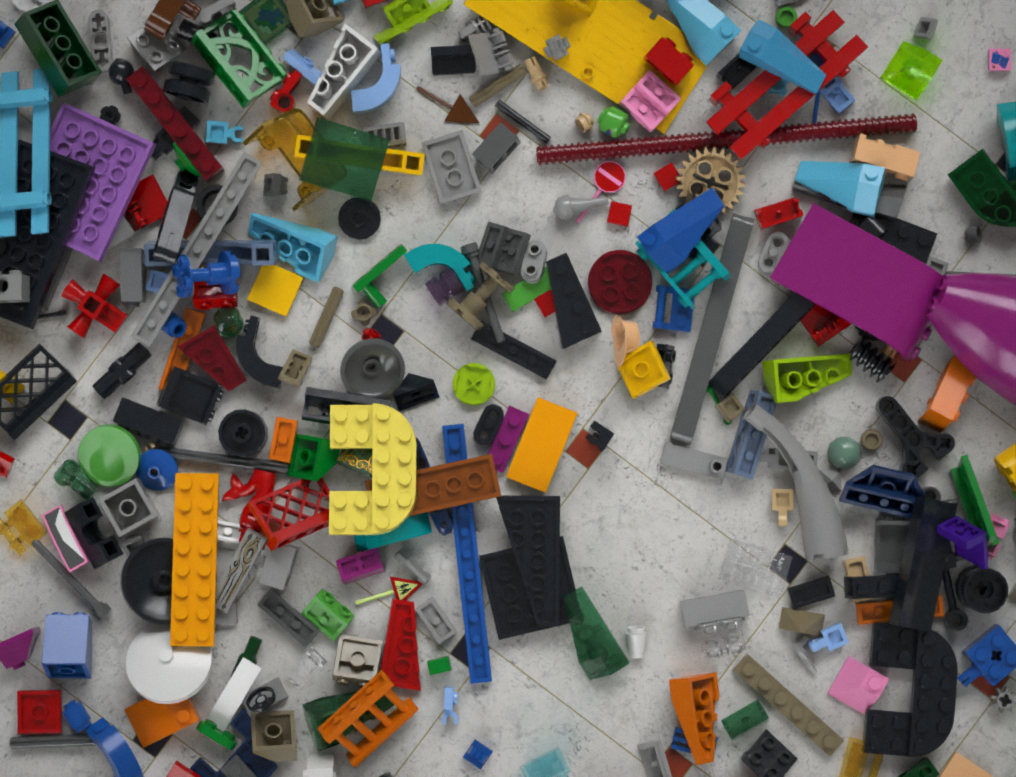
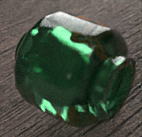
[213,306,244,338]

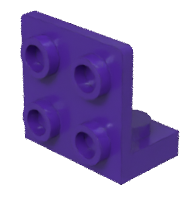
[937,516,988,570]

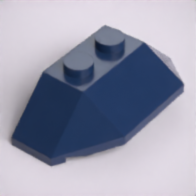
[839,465,926,518]

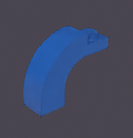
[85,717,143,777]

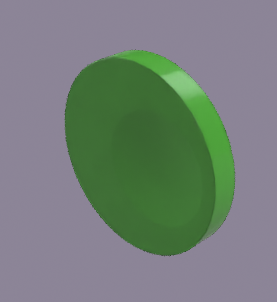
[78,424,141,487]

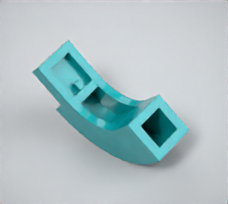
[996,101,1016,181]
[404,244,476,293]
[353,512,432,552]

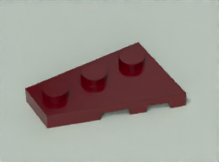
[177,325,247,391]

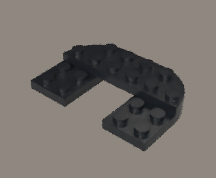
[862,622,958,757]

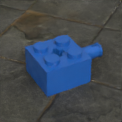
[957,624,1016,688]

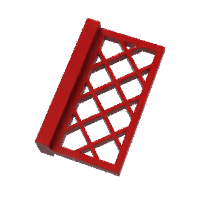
[247,477,330,552]

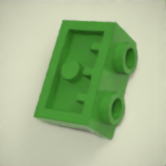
[301,589,355,641]

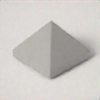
[913,17,938,40]
[819,470,842,491]
[120,535,145,556]

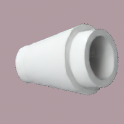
[626,625,647,658]

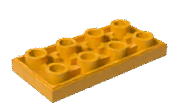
[506,397,578,493]

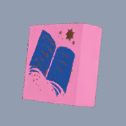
[988,49,1011,71]

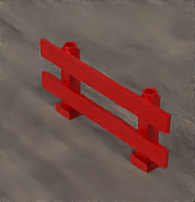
[706,10,868,160]

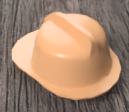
[612,315,640,367]

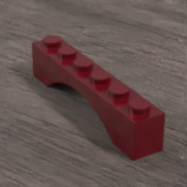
[126,66,225,183]

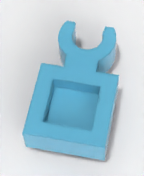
[205,120,243,144]

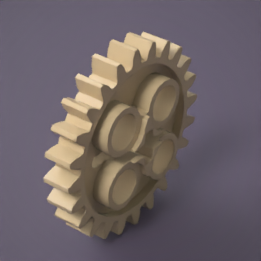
[676,146,746,214]

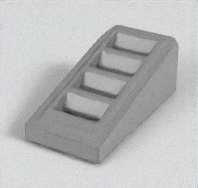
[362,122,407,148]

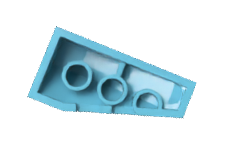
[666,0,741,66]
[795,161,885,217]

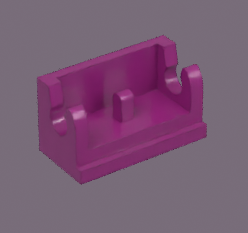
[336,547,385,585]

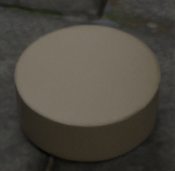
[860,429,883,451]

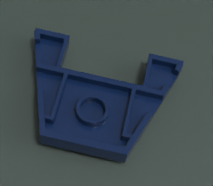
[190,709,278,777]

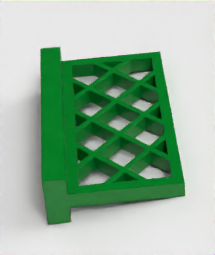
[949,454,999,549]

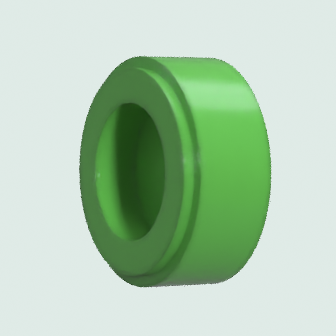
[775,6,797,29]

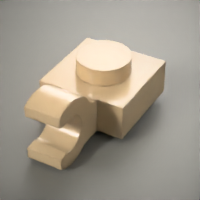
[771,489,794,526]

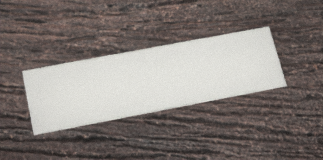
[207,657,262,732]

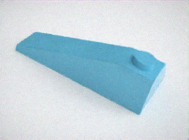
[248,213,338,283]

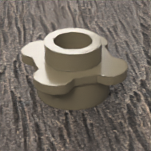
[351,300,377,326]

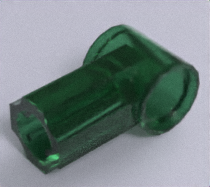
[54,459,98,500]

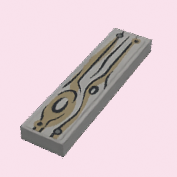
[216,528,268,614]

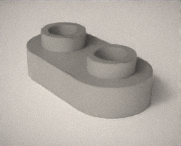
[758,232,789,273]
[521,240,547,284]

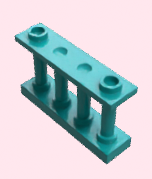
[635,209,732,310]

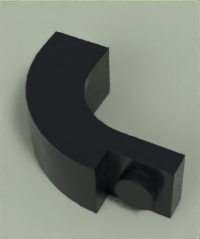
[236,315,283,389]

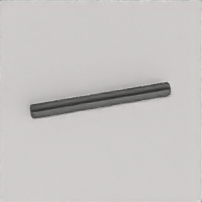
[162,447,289,474]

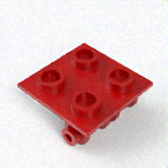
[125,174,167,232]
[801,304,851,347]

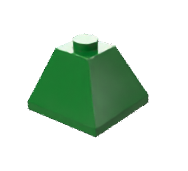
[286,434,340,482]

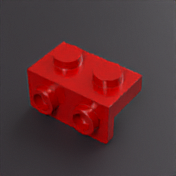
[192,280,238,310]

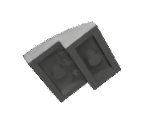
[477,222,531,276]

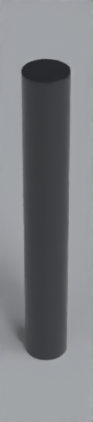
[495,99,551,144]

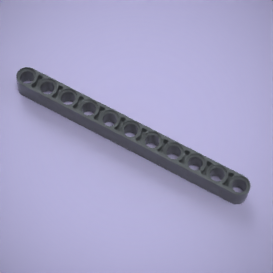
[670,213,754,444]

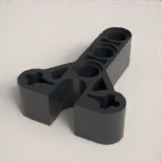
[876,396,955,478]

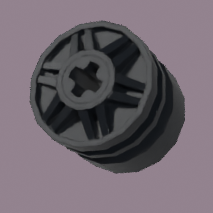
[955,565,1009,613]

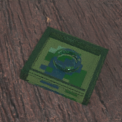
[239,0,293,46]

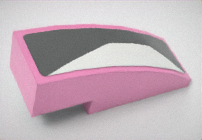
[42,505,90,572]

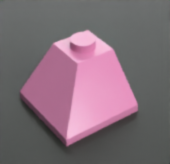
[828,656,889,714]

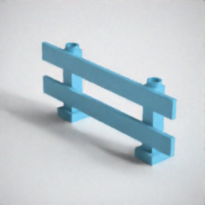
[0,68,53,238]

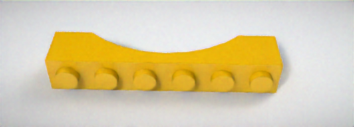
[291,135,425,176]

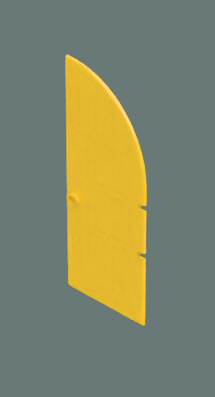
[463,0,708,134]

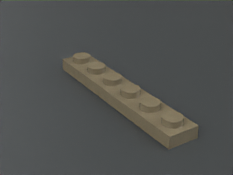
[733,654,844,756]

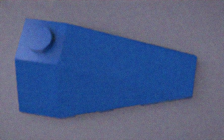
[637,188,725,274]

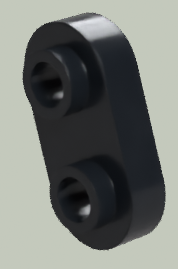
[473,404,504,445]

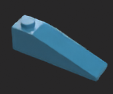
[739,19,826,95]

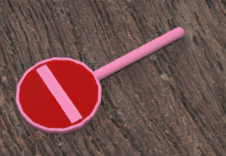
[576,161,626,223]

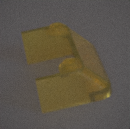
[243,108,347,212]

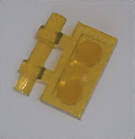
[0,499,48,556]

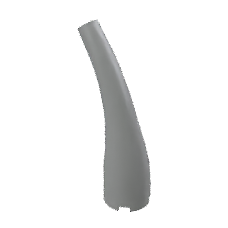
[744,403,849,560]

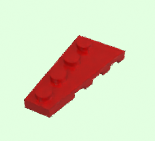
[379,598,421,691]

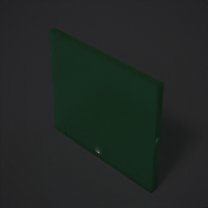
[299,117,390,201]

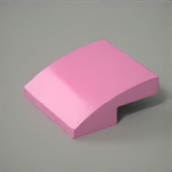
[619,70,681,133]

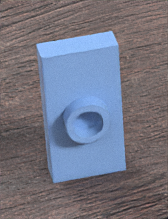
[283,49,322,85]

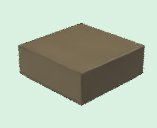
[715,392,745,423]

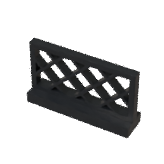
[0,343,77,441]

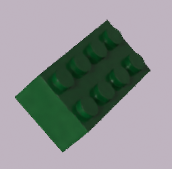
[14,0,102,97]

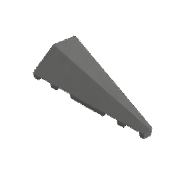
[792,182,907,222]

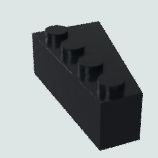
[546,253,602,349]

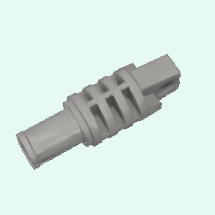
[458,16,498,42]

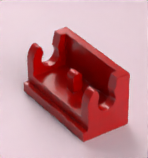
[754,197,804,231]

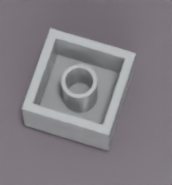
[98,478,160,537]
[256,544,300,590]

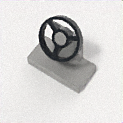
[242,677,288,716]

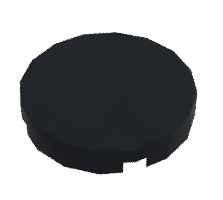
[338,197,381,240]

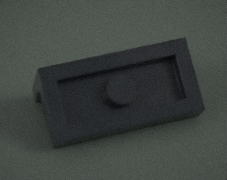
[431,45,475,76]

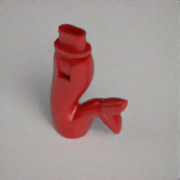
[222,469,276,542]

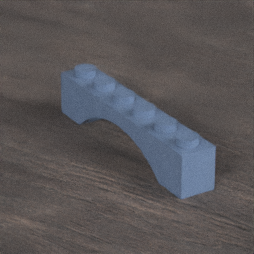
[144,240,277,266]

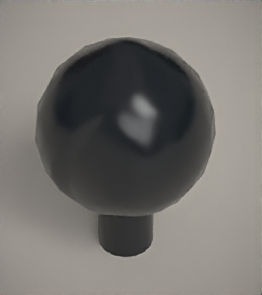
[108,58,134,95]

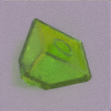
[880,41,943,100]

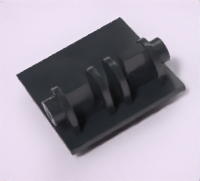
[741,729,798,777]

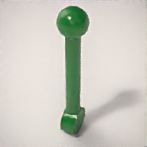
[706,385,732,425]

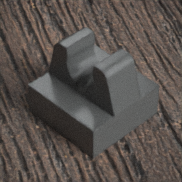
[263,173,288,197]

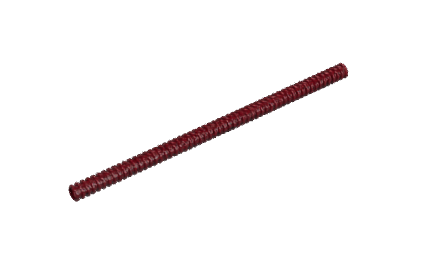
[536,113,917,165]

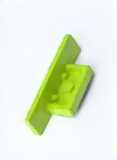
[374,0,453,45]

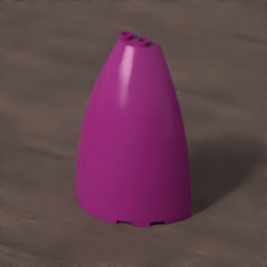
[926,273,1016,406]

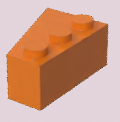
[917,355,976,433]

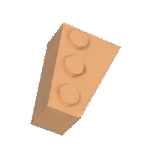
[849,133,920,182]

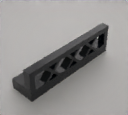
[302,387,392,424]

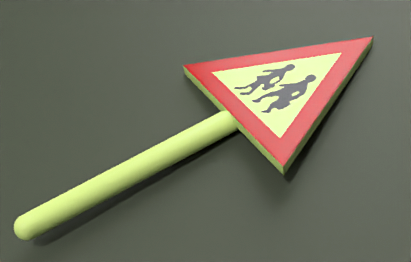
[355,576,423,605]

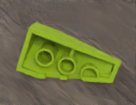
[762,354,852,403]

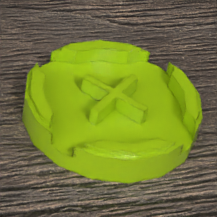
[453,363,495,406]

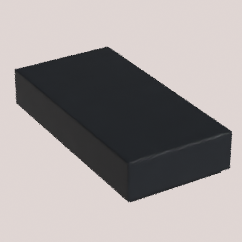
[787,575,835,609]

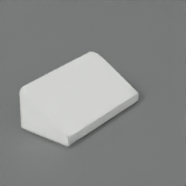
[217,520,243,551]

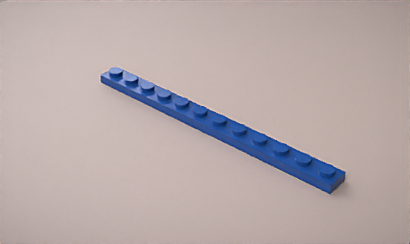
[442,424,492,684]

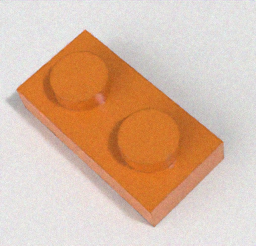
[269,417,299,463]

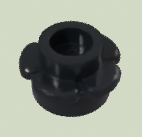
[100,105,121,125]

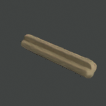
[469,64,526,107]
[309,287,344,348]

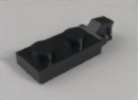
[152,106,201,160]

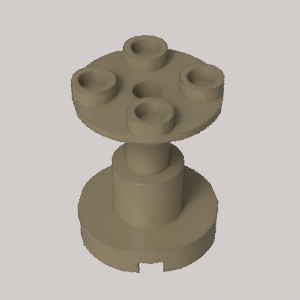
[446,262,515,332]

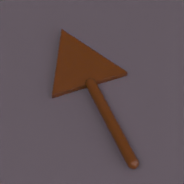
[416,86,480,124]

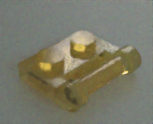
[838,736,883,777]

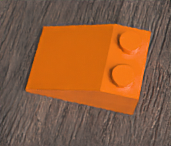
[124,697,201,748]

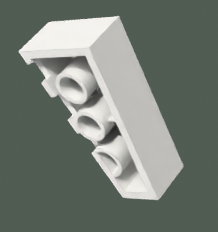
[307,23,381,121]

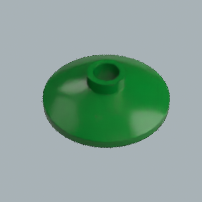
[173,142,202,177]

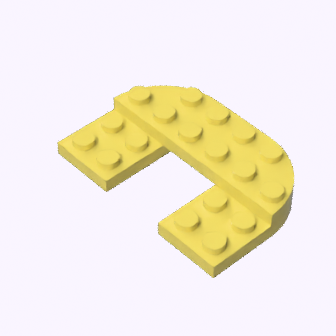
[329,403,417,535]

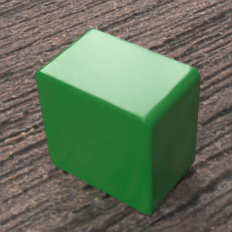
[427,655,452,675]

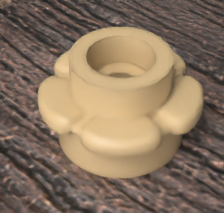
[575,112,594,133]

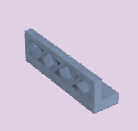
[725,389,777,480]

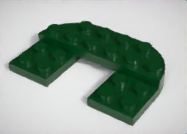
[947,149,1016,227]

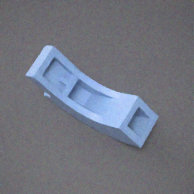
[351,43,401,115]

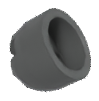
[964,226,981,243]

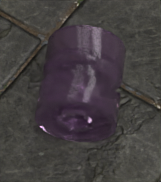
[424,267,465,307]

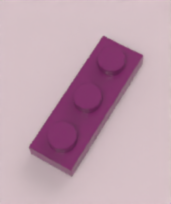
[488,405,529,473]

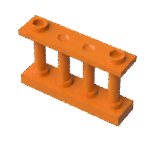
[317,670,419,768]

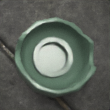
[827,436,862,469]

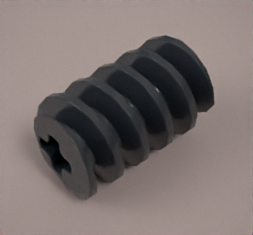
[849,336,897,383]

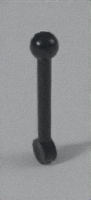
[37,310,67,320]

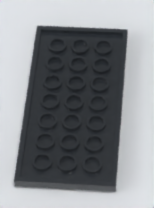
[0,139,95,330]

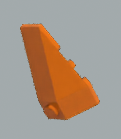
[669,672,719,765]

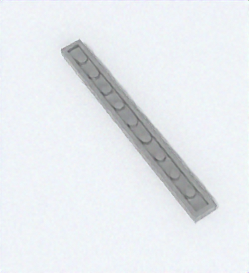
[131,152,263,347]

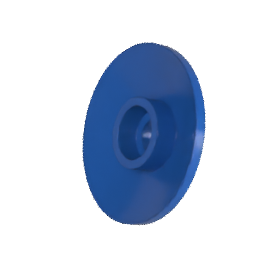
[136,449,178,491]

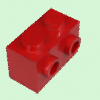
[643,37,694,86]

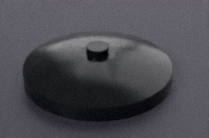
[120,538,173,625]

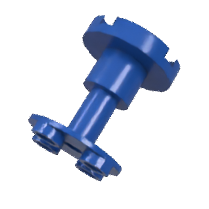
[172,251,240,298]

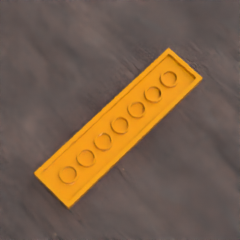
[170,473,219,647]

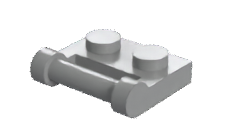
[199,0,236,25]

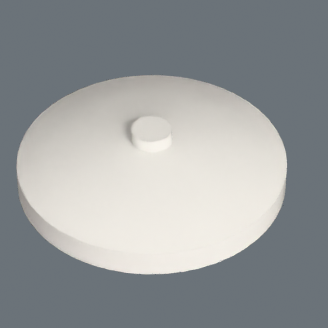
[126,624,213,704]

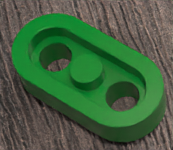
[196,719,237,750]

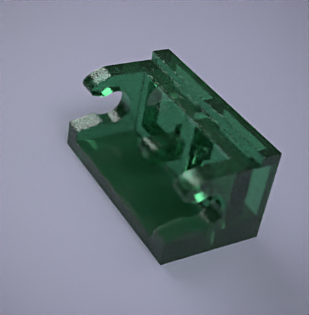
[721,699,769,742]

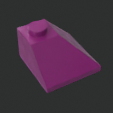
[0,626,41,670]

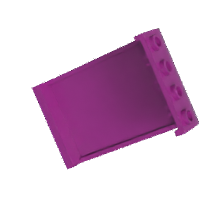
[770,203,943,363]

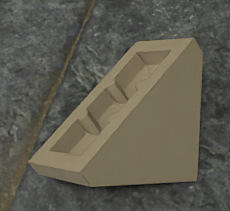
[278,349,312,388]
[779,607,825,636]

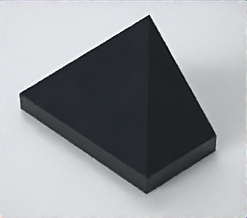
[393,373,440,411]

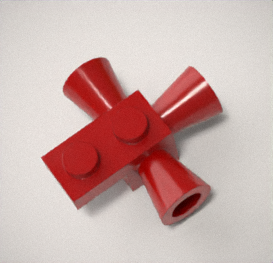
[61,273,128,338]

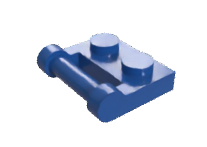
[652,285,694,332]

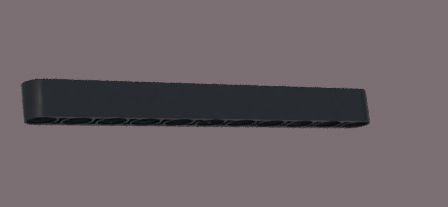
[708,216,888,398]

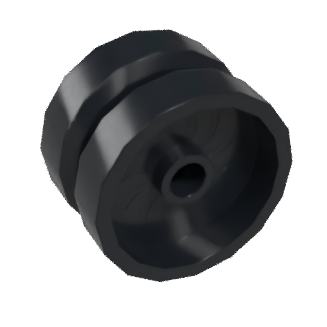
[163,61,216,103]
[218,409,268,457]

